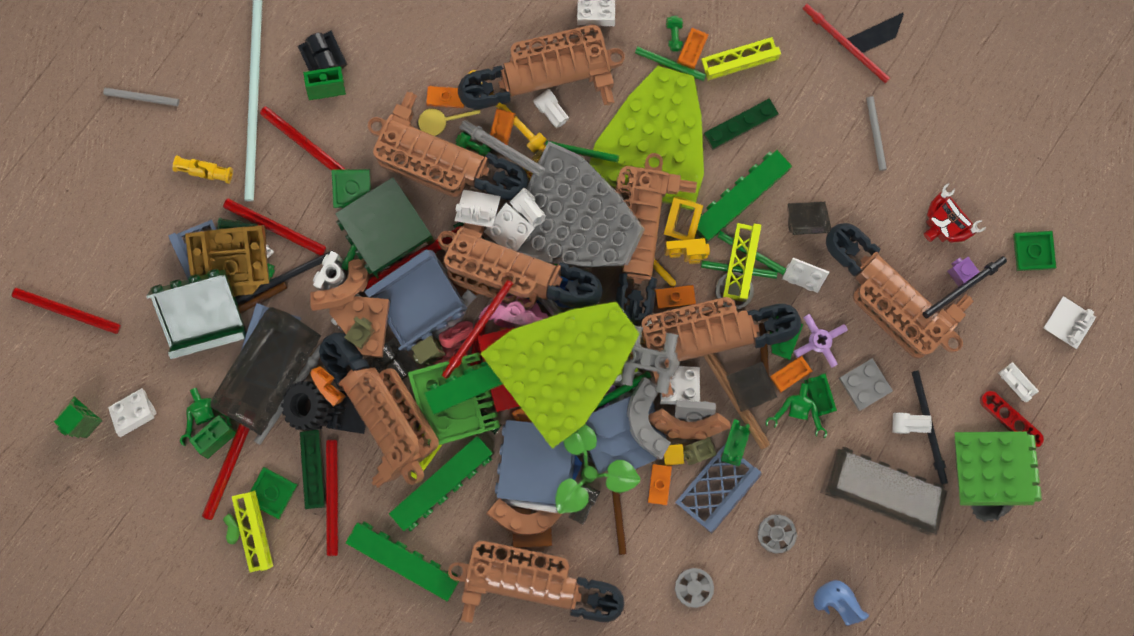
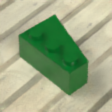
[54,396,102,438]

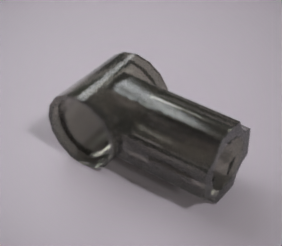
[568,483,601,525]

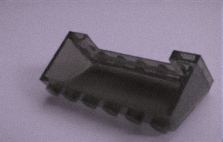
[210,307,321,436]
[820,447,948,536]

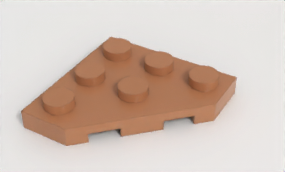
[329,296,390,358]

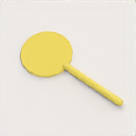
[418,109,481,136]

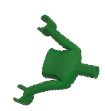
[765,383,827,438]
[180,388,240,446]

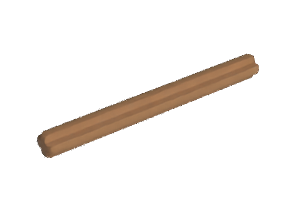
[704,353,770,449]

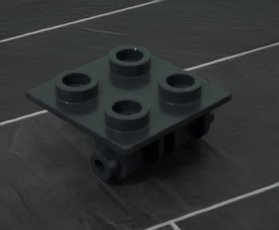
[326,390,366,434]

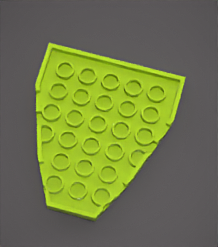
[589,66,704,211]
[480,302,640,449]

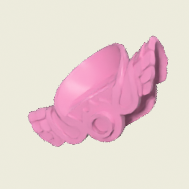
[479,295,548,328]

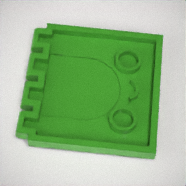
[954,431,1042,506]

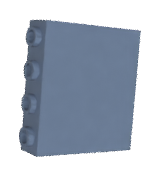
[365,250,468,351]
[495,420,575,505]

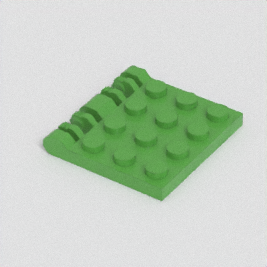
[408,353,501,445]

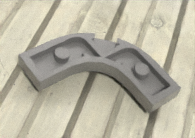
[627,377,671,459]

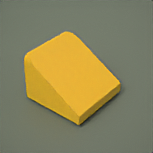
[664,444,684,466]

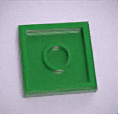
[331,169,371,208]
[1013,231,1056,271]
[250,467,298,520]

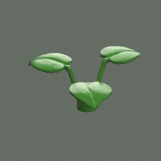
[555,424,640,514]

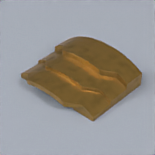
[185,225,270,296]

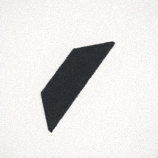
[838,12,904,53]

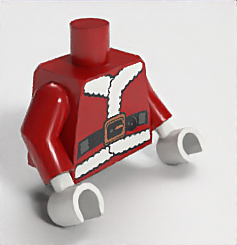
[924,184,986,243]

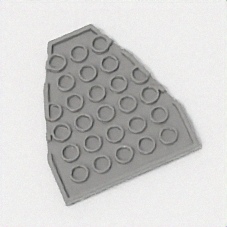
[517,141,645,267]

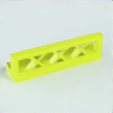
[701,37,781,80]
[723,223,761,302]
[231,491,273,572]

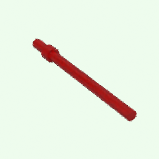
[802,4,890,83]
[441,280,514,379]

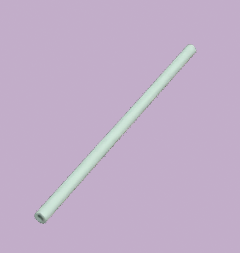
[244,0,262,201]

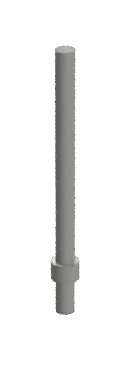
[254,345,320,445]

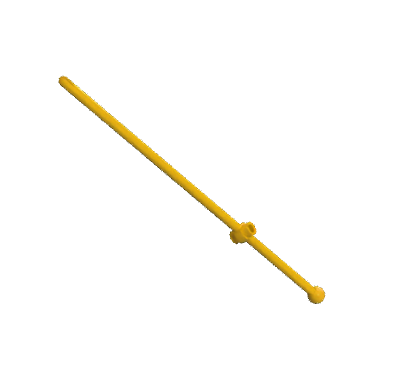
[468,70,676,286]

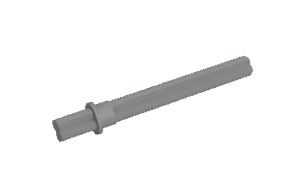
[459,120,545,176]

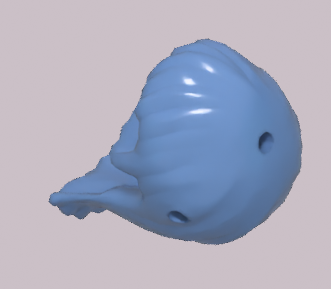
[814,580,869,626]

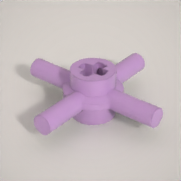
[794,314,848,368]

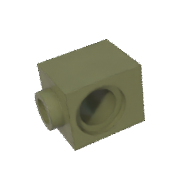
[411,336,446,367]

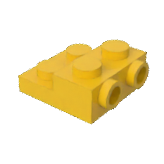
[664,238,710,264]

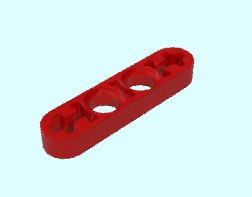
[980,391,1044,448]

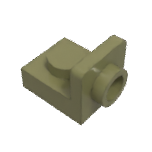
[344,317,375,350]
[683,437,717,465]

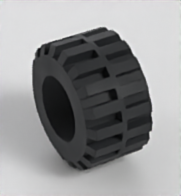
[281,381,335,430]

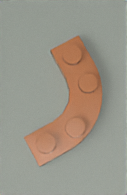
[310,259,369,311]
[648,409,730,440]
[487,498,563,536]

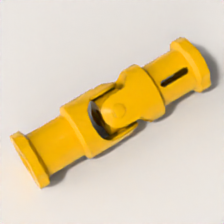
[172,155,233,184]

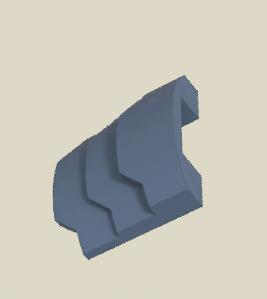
[585,396,667,474]

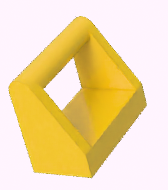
[664,196,704,240]

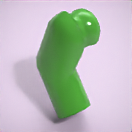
[223,514,240,544]

